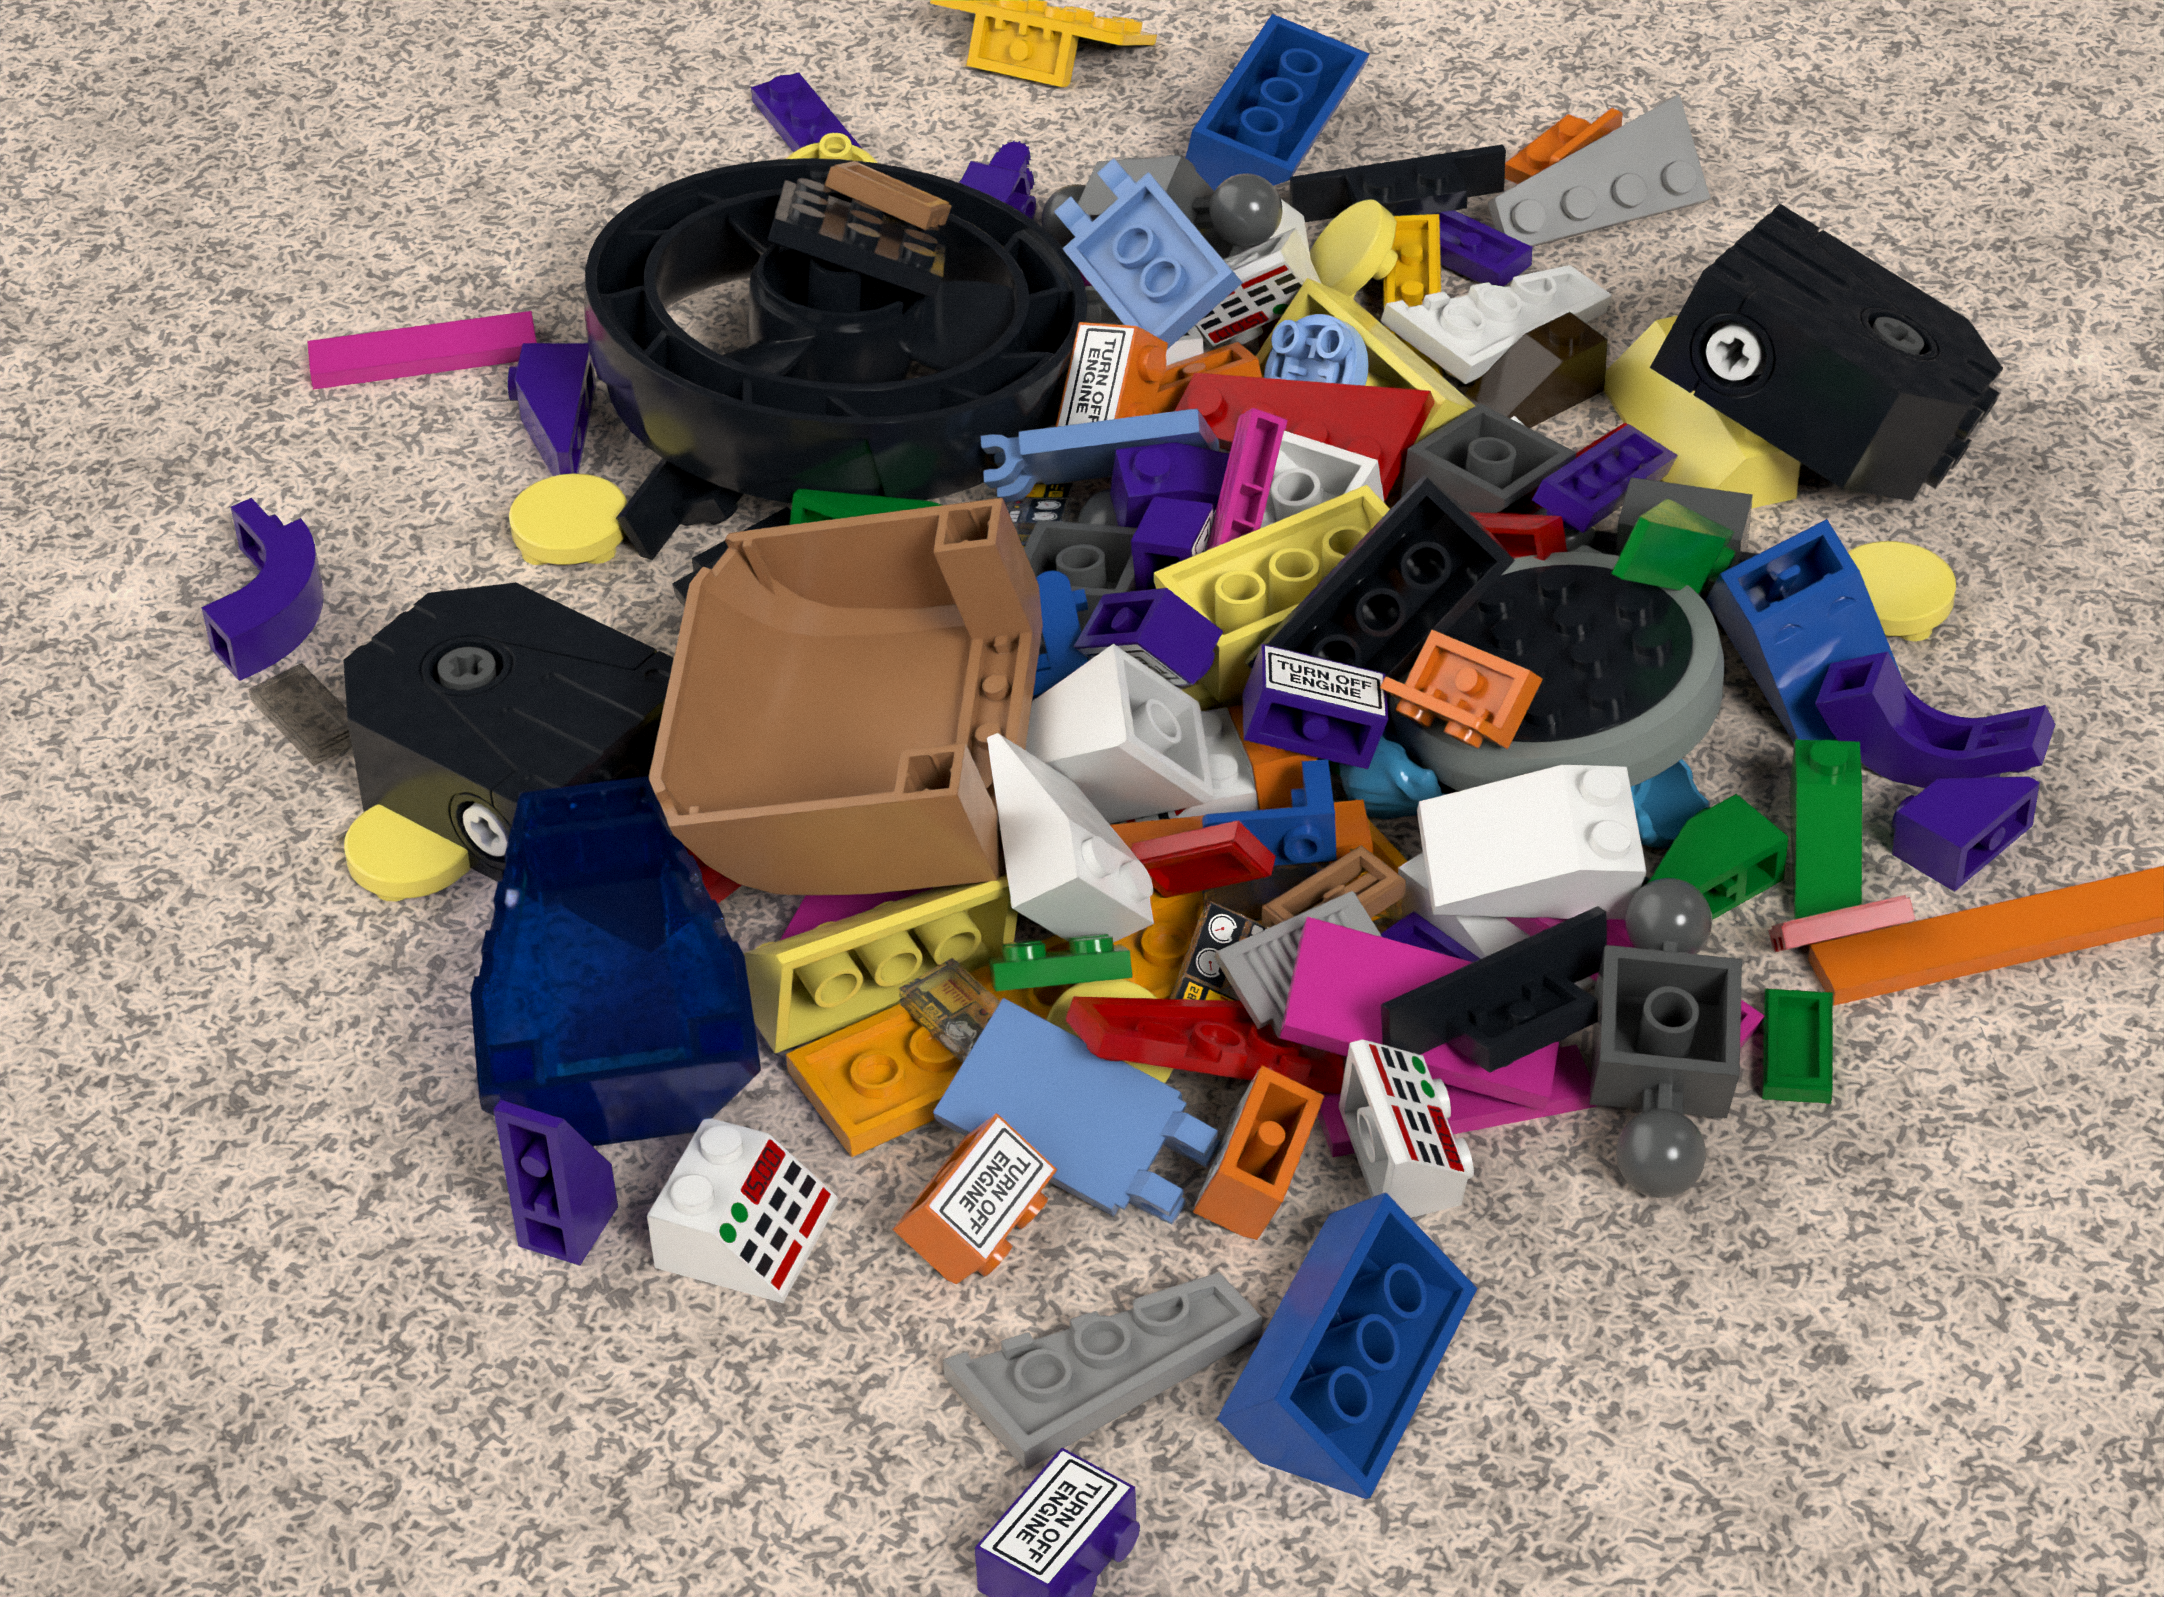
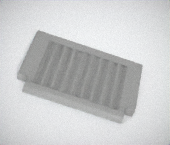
[1214,891,1382,1039]

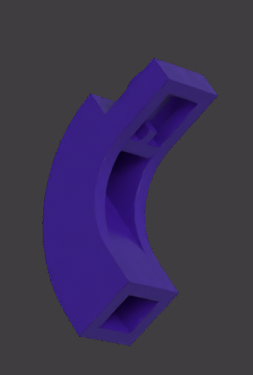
[201,498,324,681]
[1815,651,2056,788]

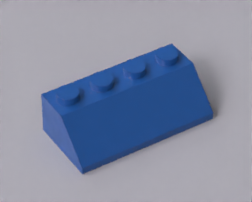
[1185,14,1370,191]
[1217,1192,1478,1499]

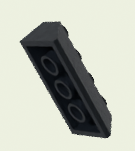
[1245,475,1515,693]

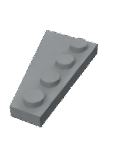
[1488,94,1711,247]
[943,1272,1262,1470]

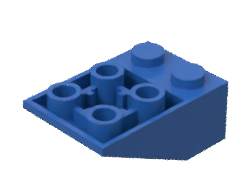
[1706,519,1903,743]

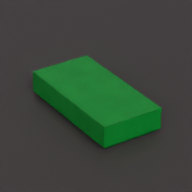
[1762,988,1833,1104]

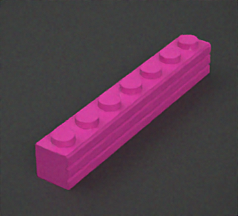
[1206,408,1288,551]

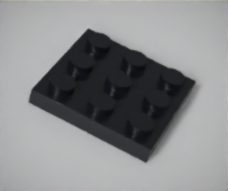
[767,178,947,298]

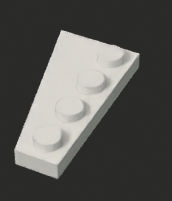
[1380,265,1612,384]

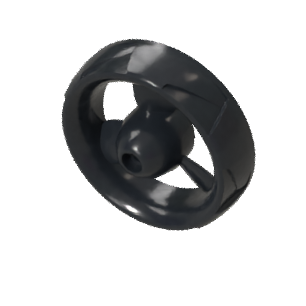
[584,158,1087,504]

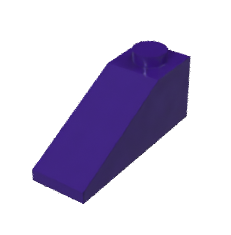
[508,343,596,476]
[1110,442,1230,528]
[493,1100,618,1266]

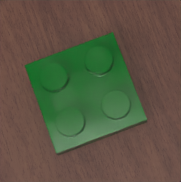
[988,934,1132,991]

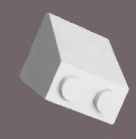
[1025,644,1215,824]

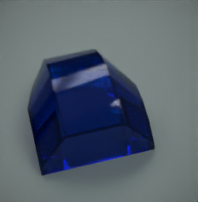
[470,776,761,1147]

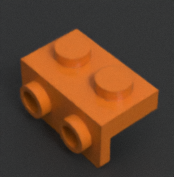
[1380,630,1543,749]

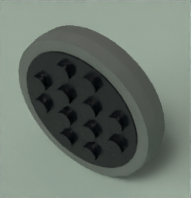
[1387,552,1724,791]

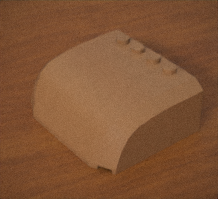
[649,498,1043,895]

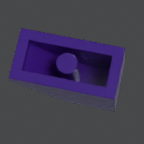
[1892,776,2040,892]

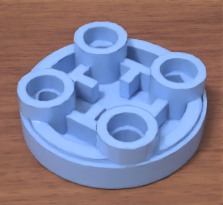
[1264,314,1368,386]

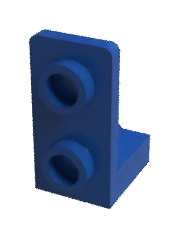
[1202,759,1337,866]

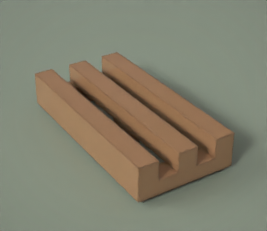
[825,161,951,230]
[1262,845,1406,928]

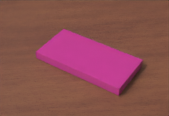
[1279,916,1559,1111]

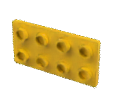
[930,0,1157,87]

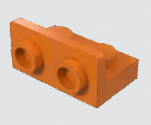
[1505,108,1623,184]

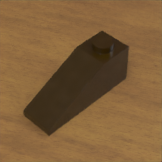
[1463,312,1608,428]

